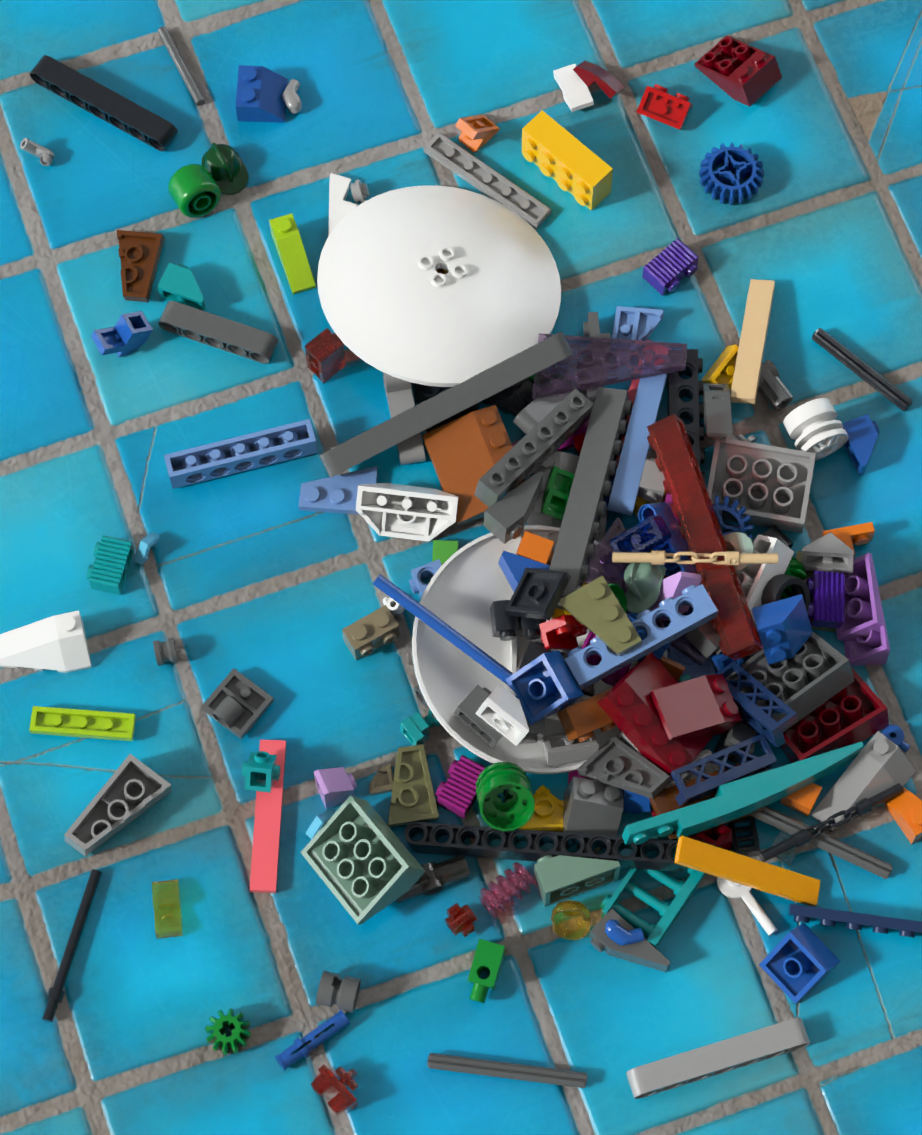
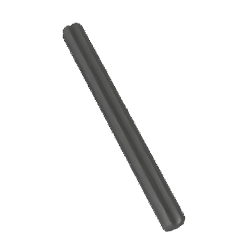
[750,806,893,879]
[427,1053,587,1088]

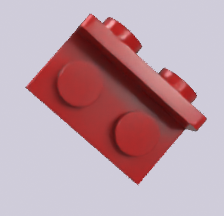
[636,84,693,130]
[539,614,588,650]

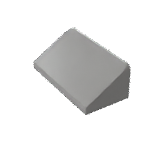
[542,731,599,767]

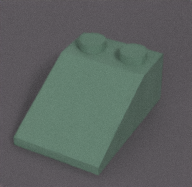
[534,855,620,907]

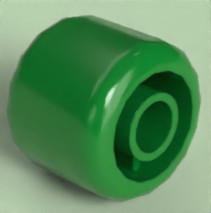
[168,164,221,218]

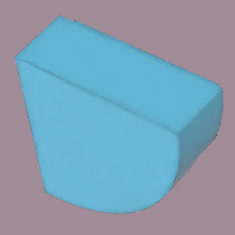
[134,532,160,565]
[306,809,336,840]

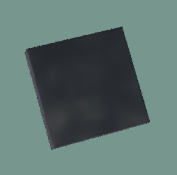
[505,568,571,620]

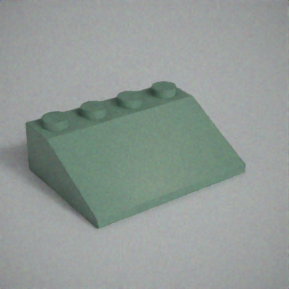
[300,795,426,925]

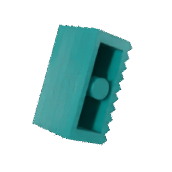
[87,535,134,595]

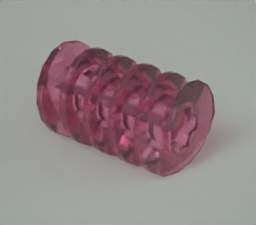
[479,862,537,919]

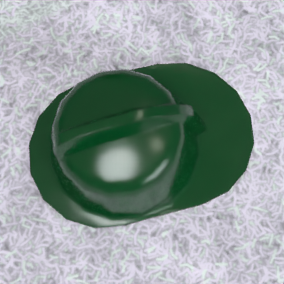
[202,142,248,195]

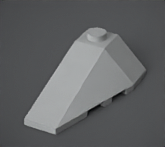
[811,731,916,832]

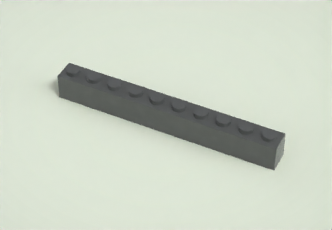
[549,387,633,610]

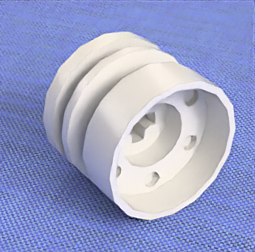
[783,398,849,460]

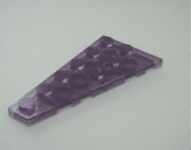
[532,333,687,399]

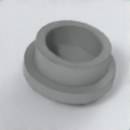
[350,179,369,203]

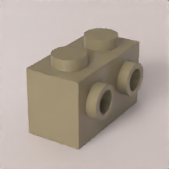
[342,605,400,660]

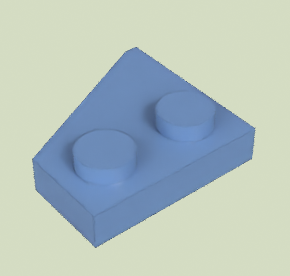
[610,306,664,356]

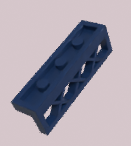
[716,661,798,748]
[671,733,777,807]

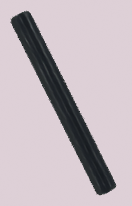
[812,328,913,411]

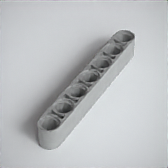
[626,1017,810,1099]

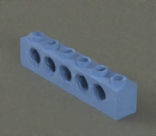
[164,419,317,489]
[565,584,718,690]

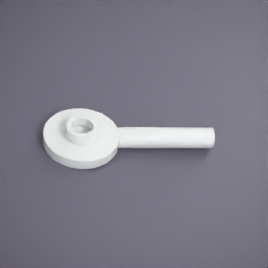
[717,877,778,936]

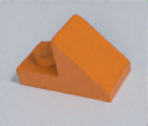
[455,114,500,152]
[822,522,875,556]

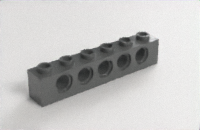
[474,389,594,507]

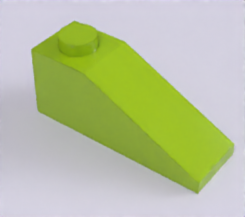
[269,213,316,295]

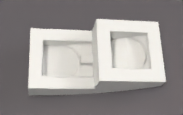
[553,64,594,112]

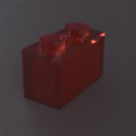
[305,328,346,384]

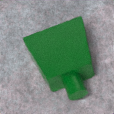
[468,939,507,1003]

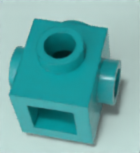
[242,751,281,793]

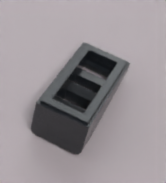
[728,816,760,857]

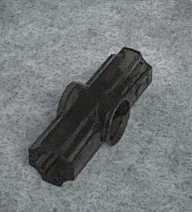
[396,854,471,904]

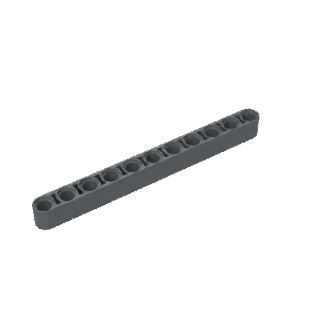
[319,331,573,478]

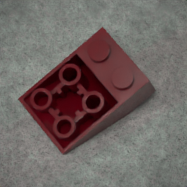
[694,35,782,107]

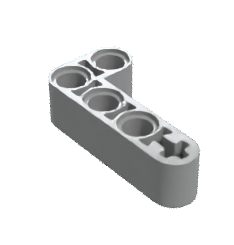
[383,372,425,465]

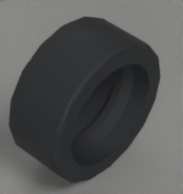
[761,574,810,611]

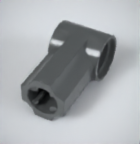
[757,360,793,411]

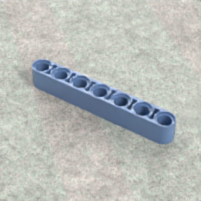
[607,365,668,516]

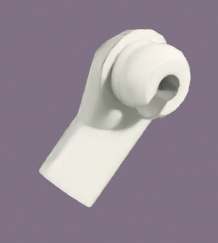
[383,597,405,614]

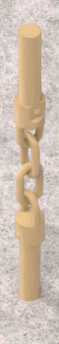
[612,551,778,565]

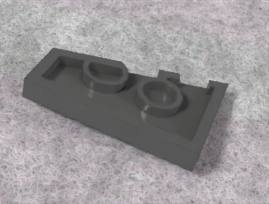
[577,736,671,799]

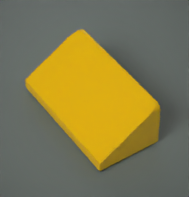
[701,344,739,390]

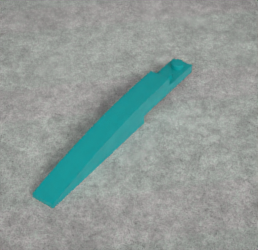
[622,742,864,845]

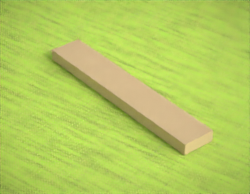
[730,279,775,404]

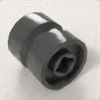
[316,970,361,1013]

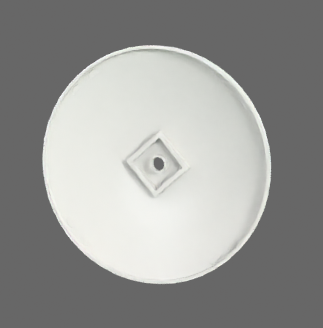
[317,186,561,387]
[412,525,667,774]

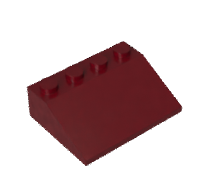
[597,652,714,779]
[780,667,889,763]

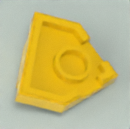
[519,785,564,832]

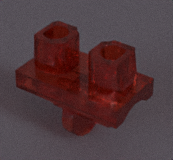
[311,1064,359,1115]

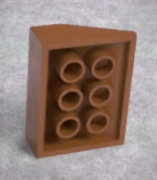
[422,405,526,525]

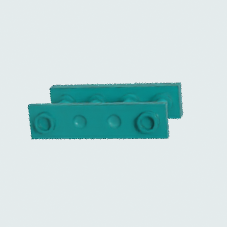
[600,835,707,948]

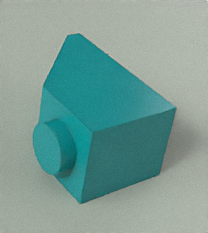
[157,262,206,311]

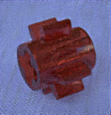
[444,903,477,937]

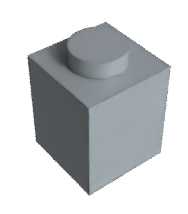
[638,460,670,502]

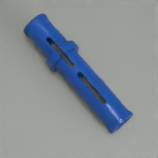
[275,1010,350,1071]

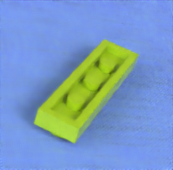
[29,706,136,741]

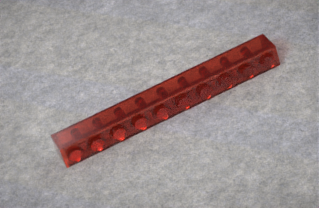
[647,414,763,661]

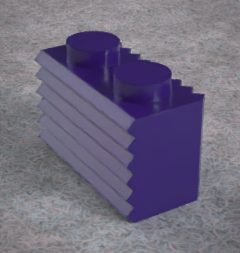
[642,238,699,296]
[806,571,845,628]

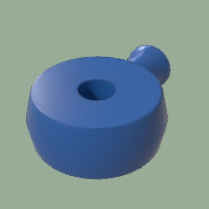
[881,725,911,752]

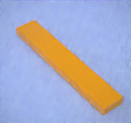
[674,836,821,907]

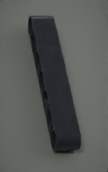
[30,55,178,152]

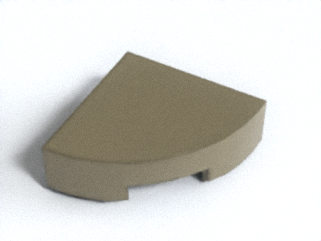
[369,764,393,796]

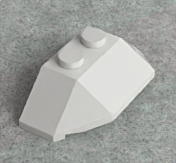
[356,483,459,542]

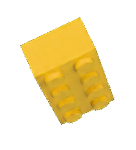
[522,110,613,211]

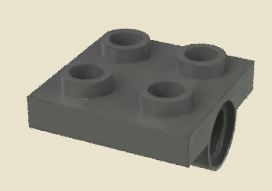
[201,668,274,740]

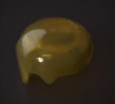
[551,900,591,940]

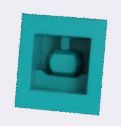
[400,709,441,746]

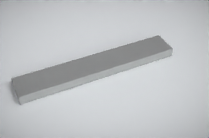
[424,132,552,230]

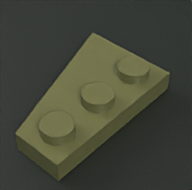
[558,575,642,656]
[387,744,439,828]

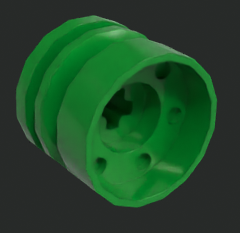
[476,762,535,831]

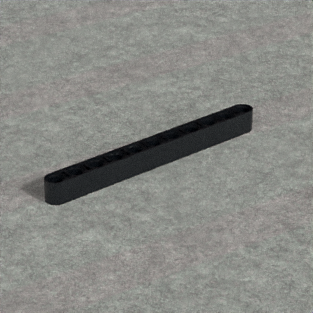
[404,822,688,872]

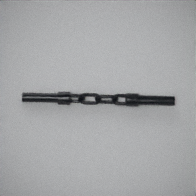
[759,783,904,862]

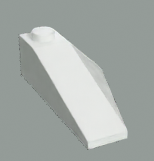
[0,610,92,673]

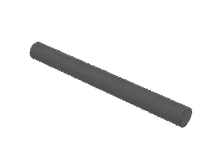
[158,27,205,106]

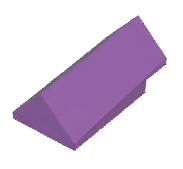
[834,553,890,666]

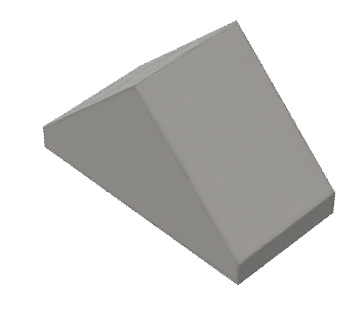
[802,532,854,573]

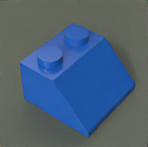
[236,65,288,123]
[752,594,813,664]
[505,650,584,725]
[759,923,841,1004]

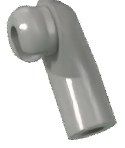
[282,79,302,114]

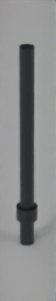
[42,869,102,1022]

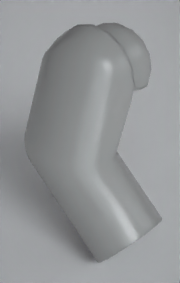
[20,138,54,166]

